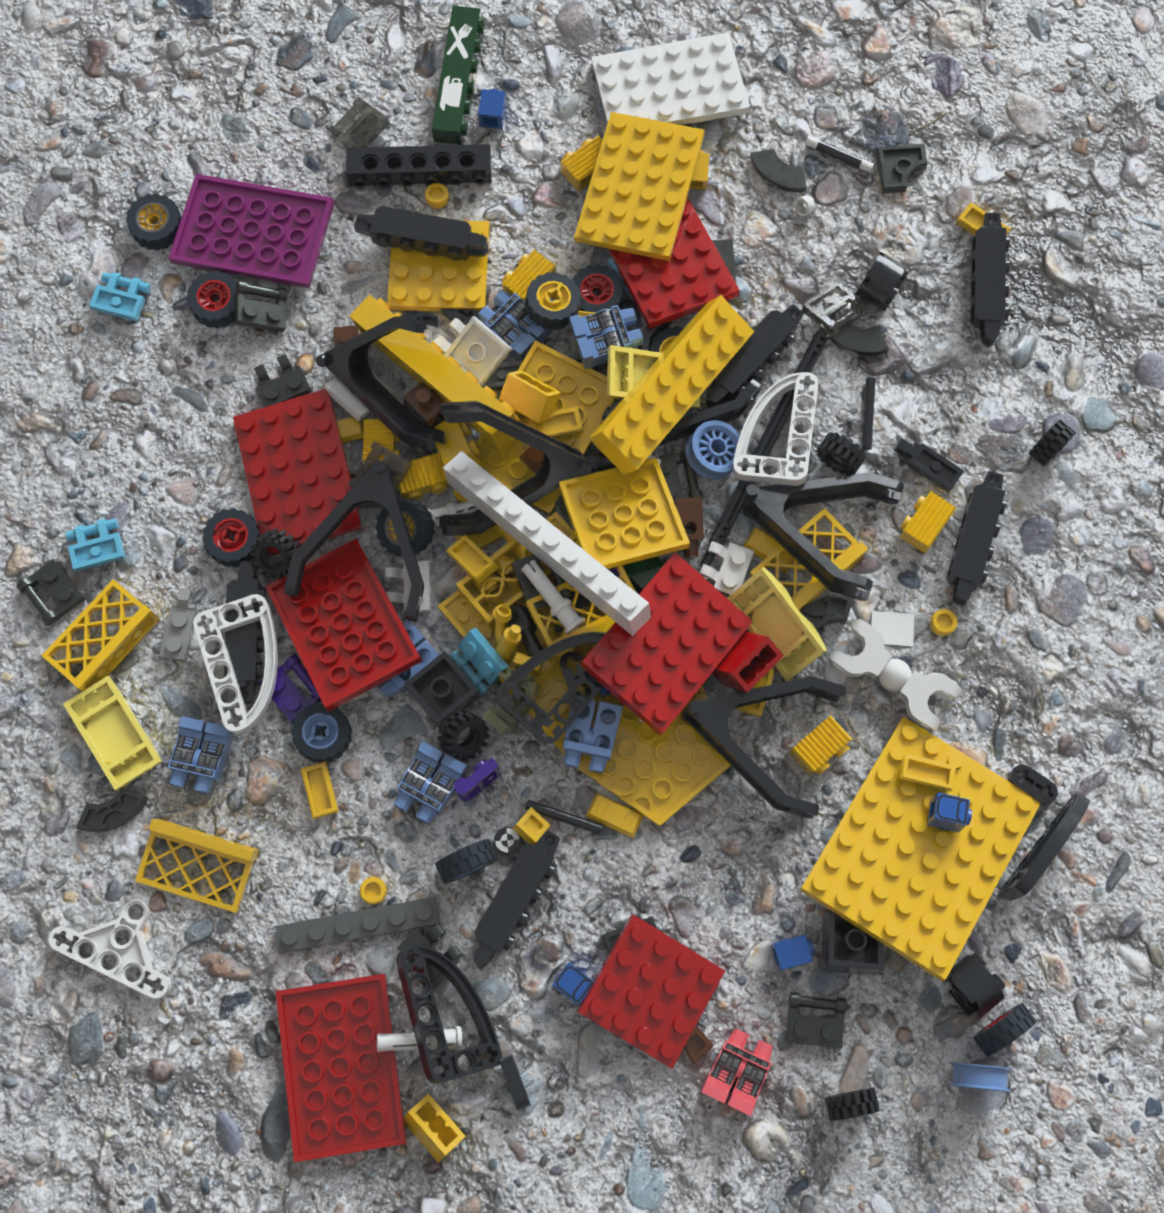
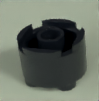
[855,252,910,311]
[943,953,1006,1020]

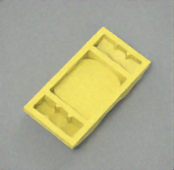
[607,345,700,409]
[727,567,827,681]
[63,675,162,791]

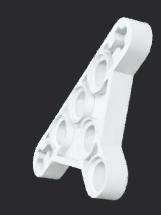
[49,900,172,999]

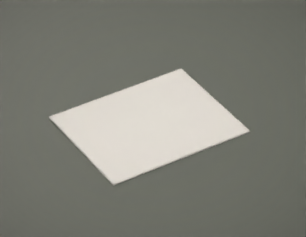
[871,611,914,647]

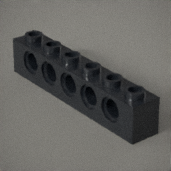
[346,144,492,188]

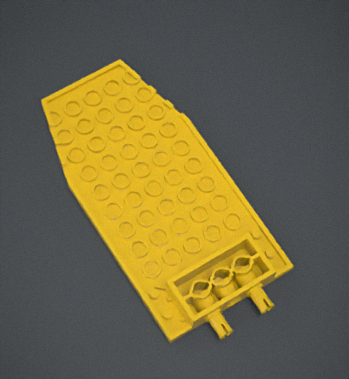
[437,512,731,827]

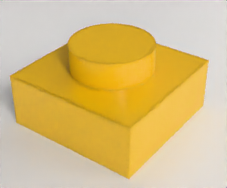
[513,652,543,676]
[512,807,550,845]

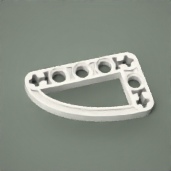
[733,372,818,486]
[193,594,278,734]

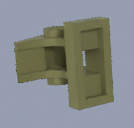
[482,669,541,734]

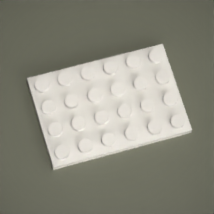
[591,33,750,125]

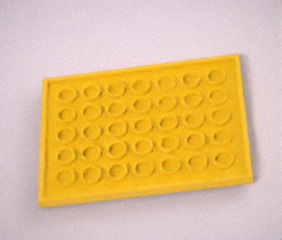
[800,717,1041,982]

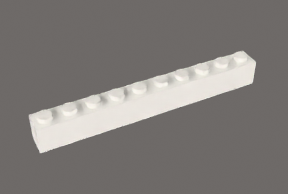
[443,451,651,636]

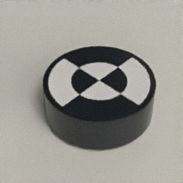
[494,827,521,855]

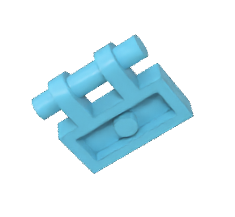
[89,272,151,322]
[66,518,126,572]
[449,628,509,695]

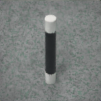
[805,136,874,173]

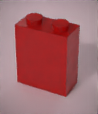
[712,631,784,693]

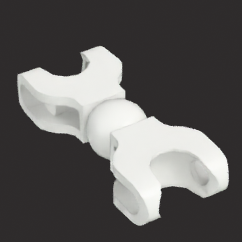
[828,619,963,732]

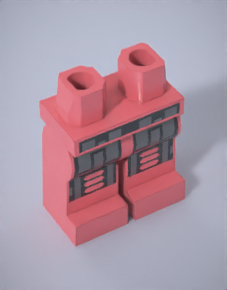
[700,1028,773,1116]

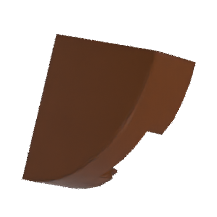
[686,1026,714,1064]

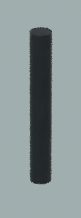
[862,377,876,450]
[525,799,604,835]

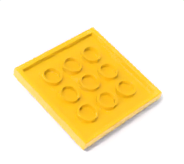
[387,221,490,312]
[559,458,690,569]

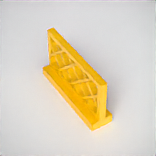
[750,508,868,611]
[525,566,635,660]
[41,579,160,691]
[135,819,259,913]

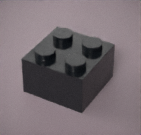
[404,651,480,729]
[821,910,884,976]

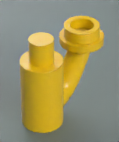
[492,604,522,660]

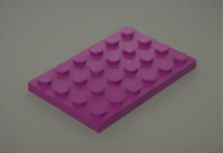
[168,174,335,288]

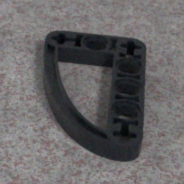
[495,632,605,744]
[999,791,1090,901]
[396,945,502,1084]

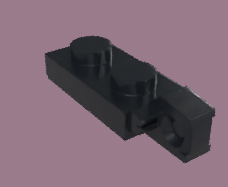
[894,438,964,493]

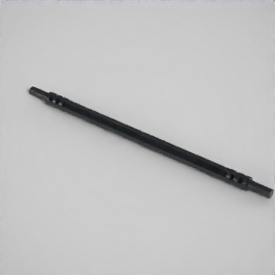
[700,312,837,566]

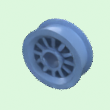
[685,420,740,480]
[948,1062,1012,1092]

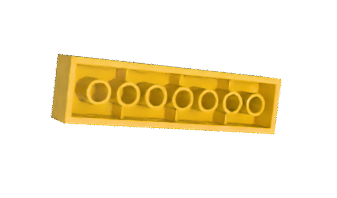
[349,294,521,453]
[589,295,754,475]

